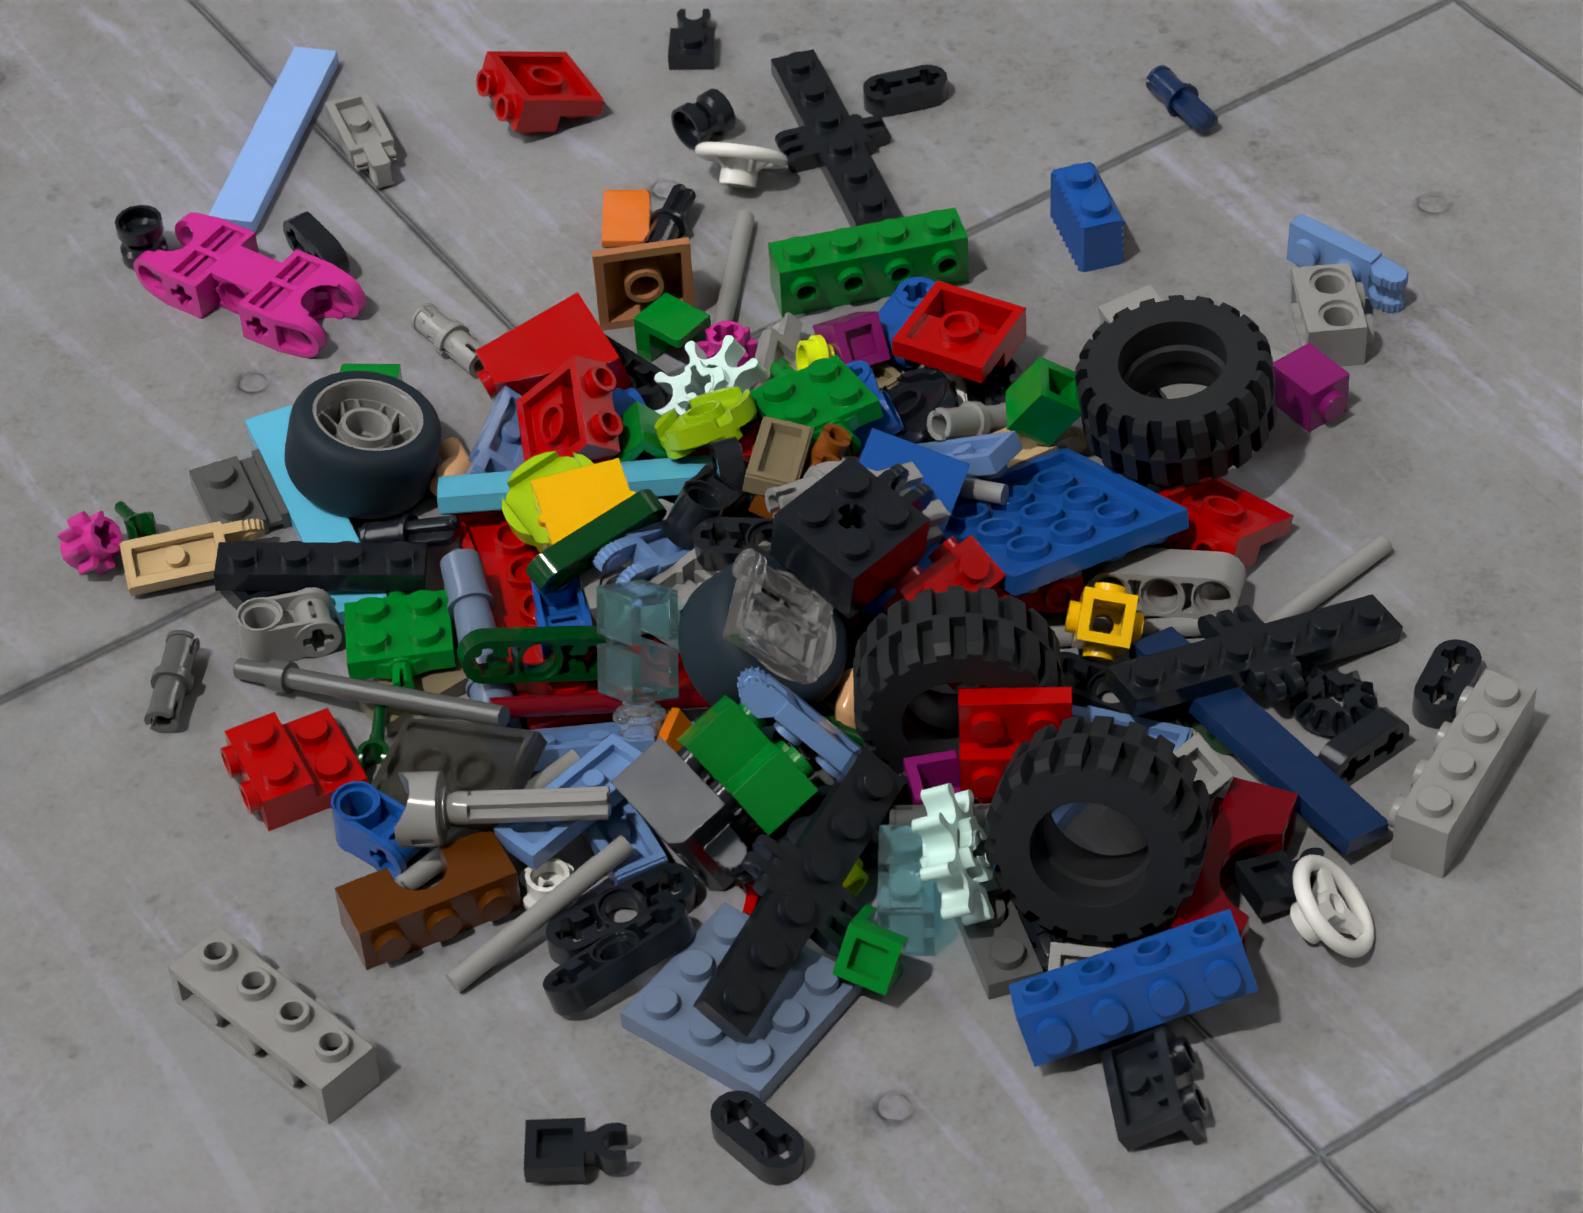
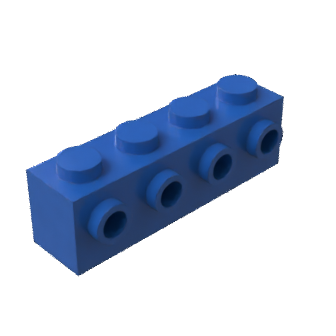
[1008,909,1259,1067]

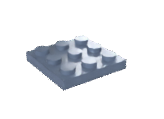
[620,902,863,1102]

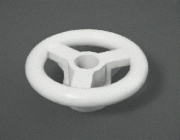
[695,142,788,189]
[1290,854,1374,958]

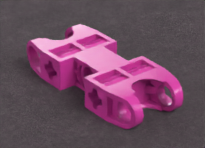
[134,212,367,358]

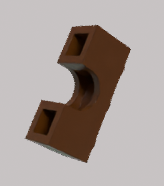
[335,827,522,970]

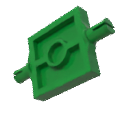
[750,355,883,456]
[344,590,456,689]

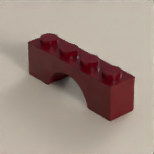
[1160,777,1298,954]

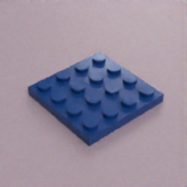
[939,447,1189,596]

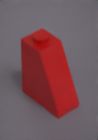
[475,292,633,399]

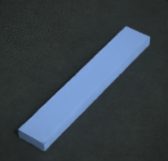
[209,46,339,232]

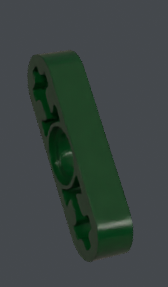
[526,489,667,595]
[457,625,616,684]

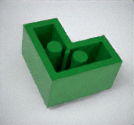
[676,695,818,836]

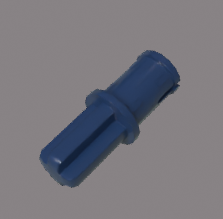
[1146,65,1218,134]

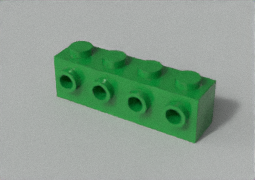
[768,207,969,317]

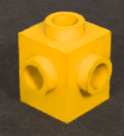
[1064,582,1145,663]

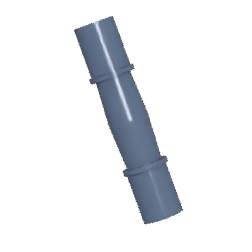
[440,549,522,744]

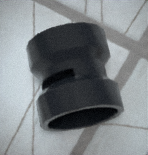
[671,88,736,150]
[114,205,168,271]

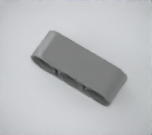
[1087,547,1246,619]

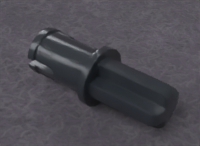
[641,184,696,244]
[360,514,462,547]

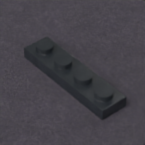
[214,540,428,591]

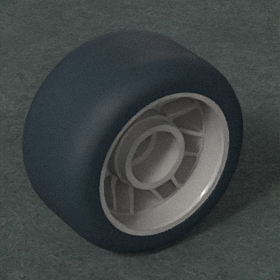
[284,371,441,519]
[678,554,848,727]

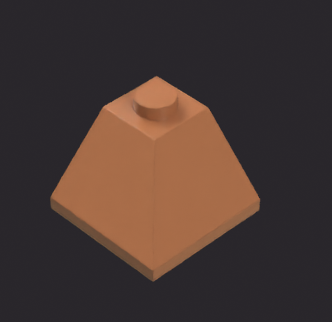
[591,237,695,331]

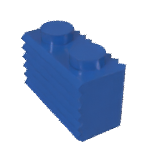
[1050,162,1125,272]

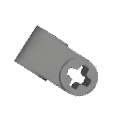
[236,587,342,663]

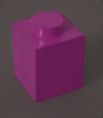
[1273,343,1350,432]

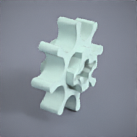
[654,335,770,452]
[912,783,1000,926]

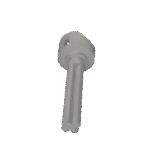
[394,771,611,848]

